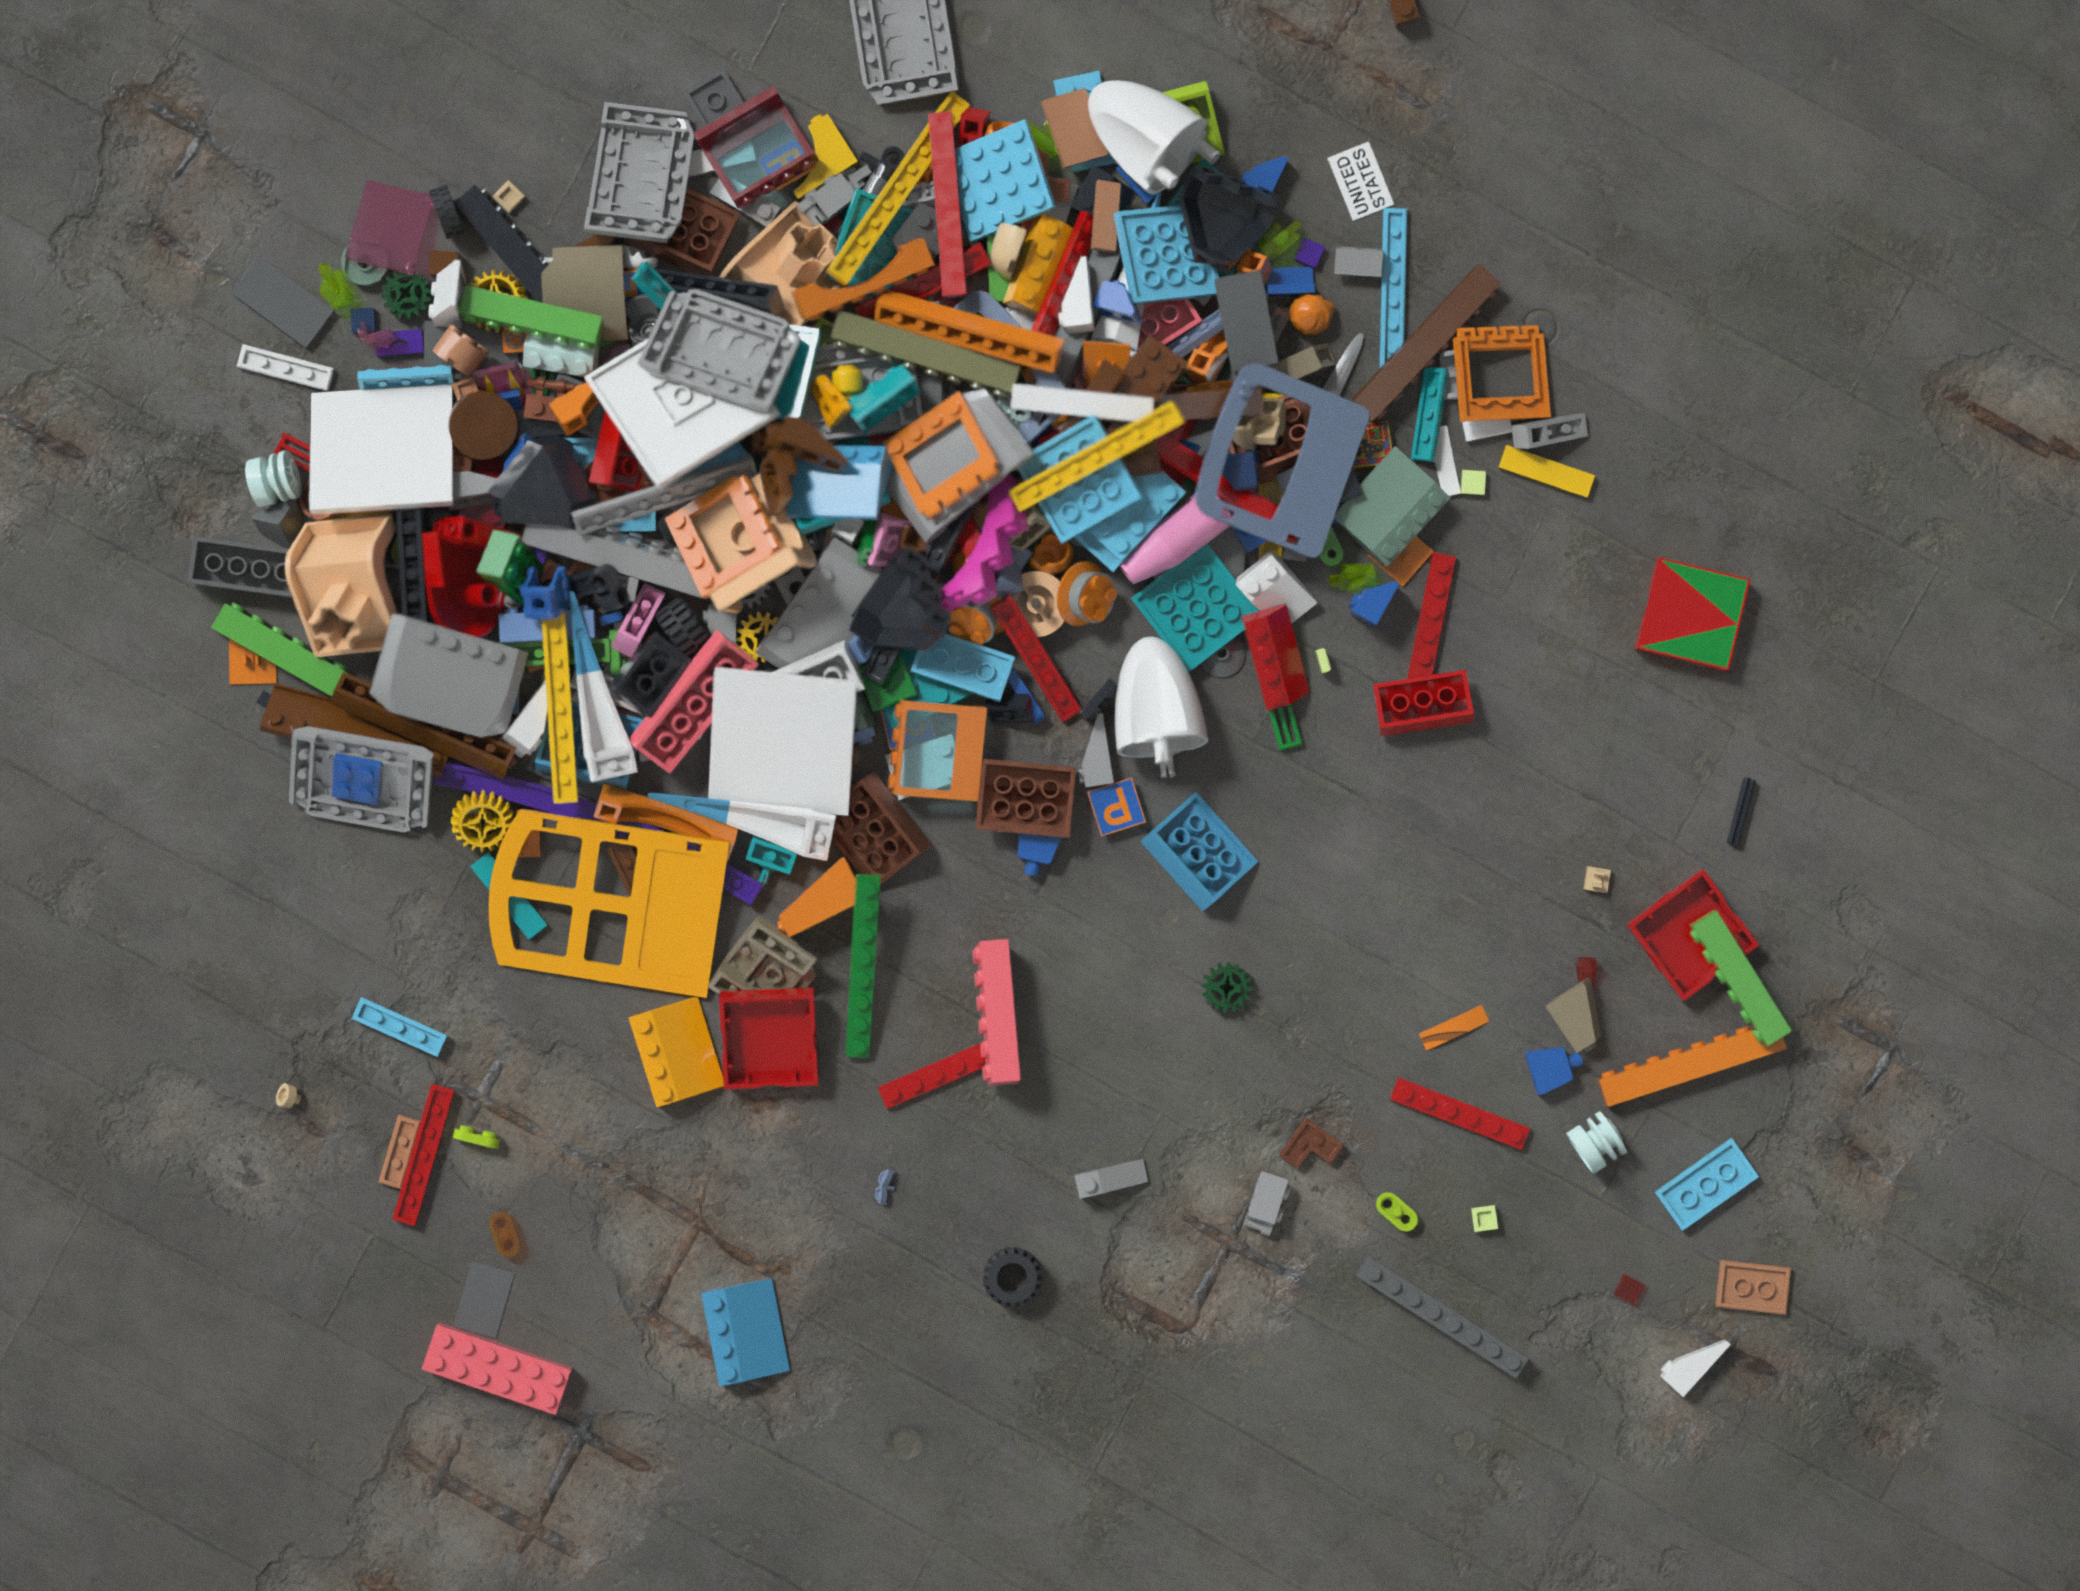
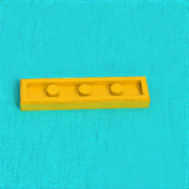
[1498,445,1595,498]

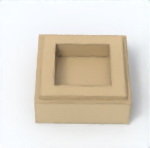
[492,180,526,214]

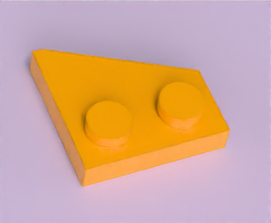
[809,375,851,428]

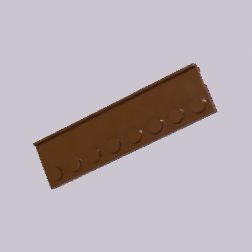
[260,684,449,778]

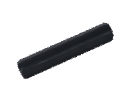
[1727,777,1756,846]

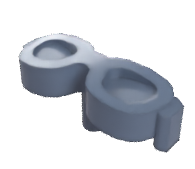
[875,1169,895,1205]

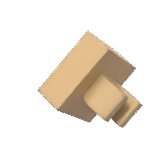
[1583,866,1611,893]

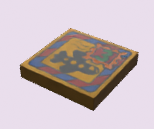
[1353,420,1392,471]

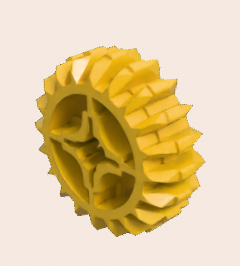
[468,269,527,333]
[451,789,514,852]

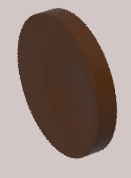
[448,391,517,459]

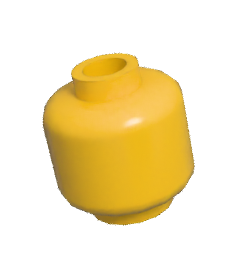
[832,365,863,399]

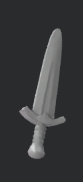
[1322,333,1364,396]

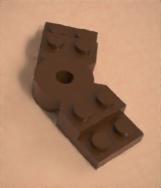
[1106,335,1188,478]
[739,418,797,516]

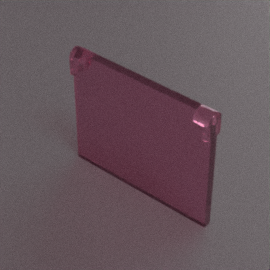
[345,180,433,275]

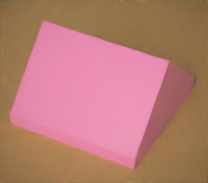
[867,512,912,566]

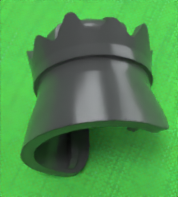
[625,294,661,347]

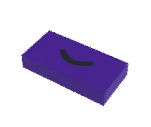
[375,329,424,357]

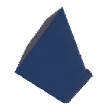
[1221,450,1261,491]

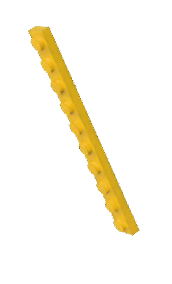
[826,92,970,286]

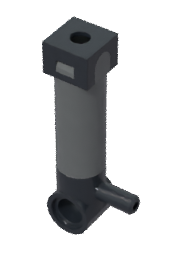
[837,146,905,238]

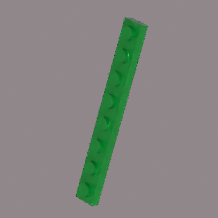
[845,874,880,1058]

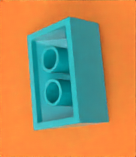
[847,364,922,434]

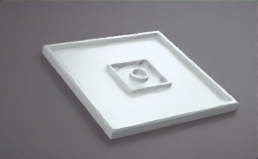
[585,339,780,489]
[310,384,453,514]
[708,667,857,816]

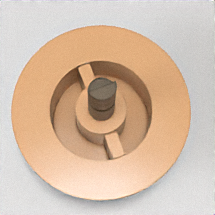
[1012,571,1064,637]

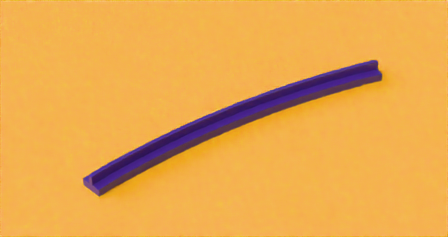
[433,763,763,905]

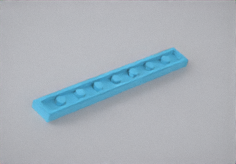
[1379,208,1407,396]

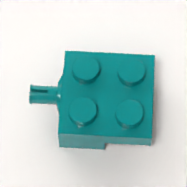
[746,835,798,884]

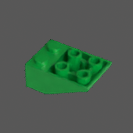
[477,530,544,606]

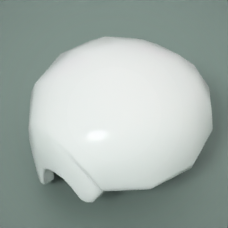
[623,246,658,271]

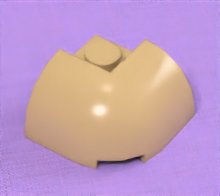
[990,223,1026,281]
[1232,398,1286,451]

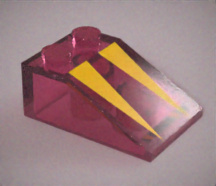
[472,361,532,401]

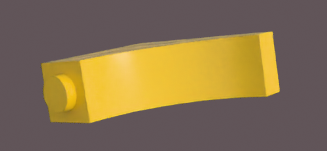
[793,114,858,201]

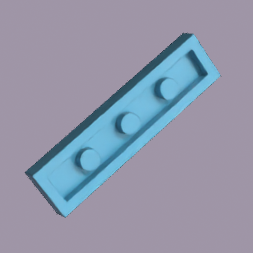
[358,365,454,390]
[351,997,448,1057]

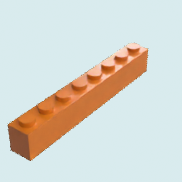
[874,290,1065,373]
[1597,1026,1787,1107]

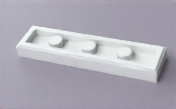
[237,344,334,391]

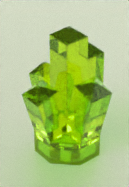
[1021,117,1057,158]
[1257,221,1302,262]
[317,262,355,310]
[1327,562,1377,594]

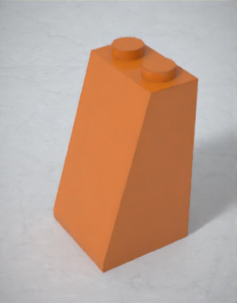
[777,857,856,937]

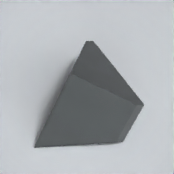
[251,498,303,549]

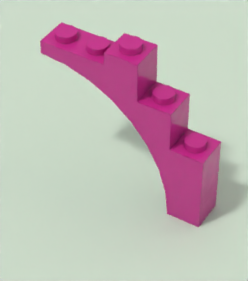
[940,474,1028,613]

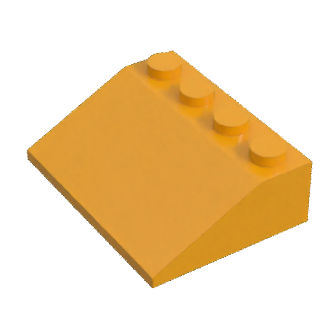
[1003,213,1089,328]
[628,996,724,1107]

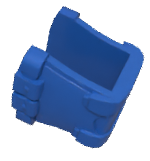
[520,566,571,619]

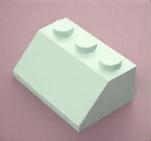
[523,333,599,377]

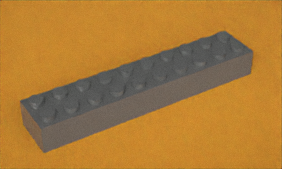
[187,536,402,613]

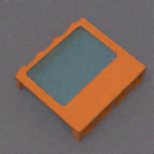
[888,699,987,801]

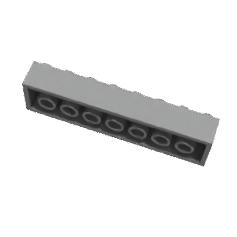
[522,524,703,598]

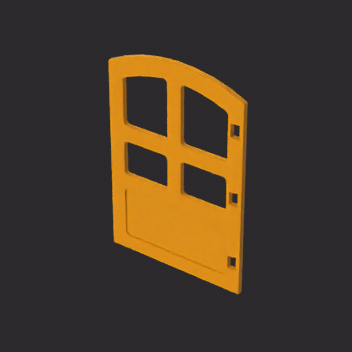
[489,809,730,998]

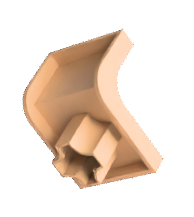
[719,200,844,327]
[690,473,817,613]
[285,514,398,657]

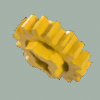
[736,612,779,663]

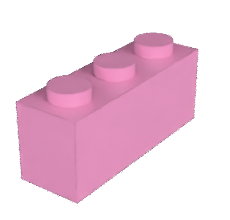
[611,583,666,657]

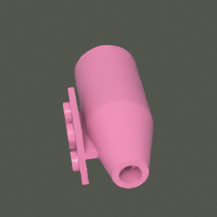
[1119,494,1232,584]

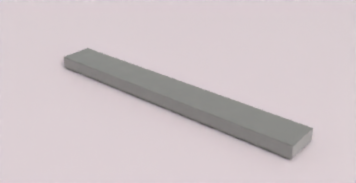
[572,455,757,536]

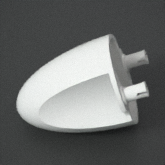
[1088,80,1220,194]
[1115,636,1208,778]

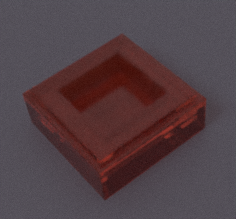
[1613,1273,1645,1305]

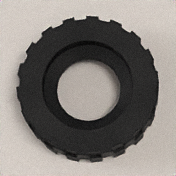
[429,185,465,239]

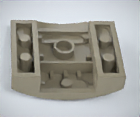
[541,244,629,341]
[708,915,817,994]

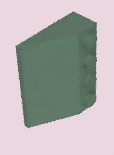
[1334,447,1450,567]

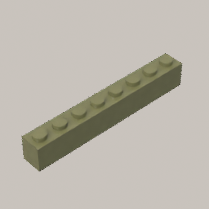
[831,310,1020,398]

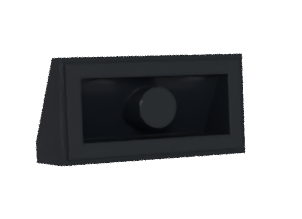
[984,694,1034,723]

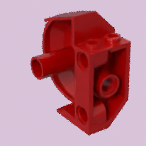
[423,516,529,638]

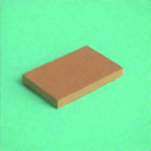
[1041,88,1108,169]
[1715,1260,1791,1315]

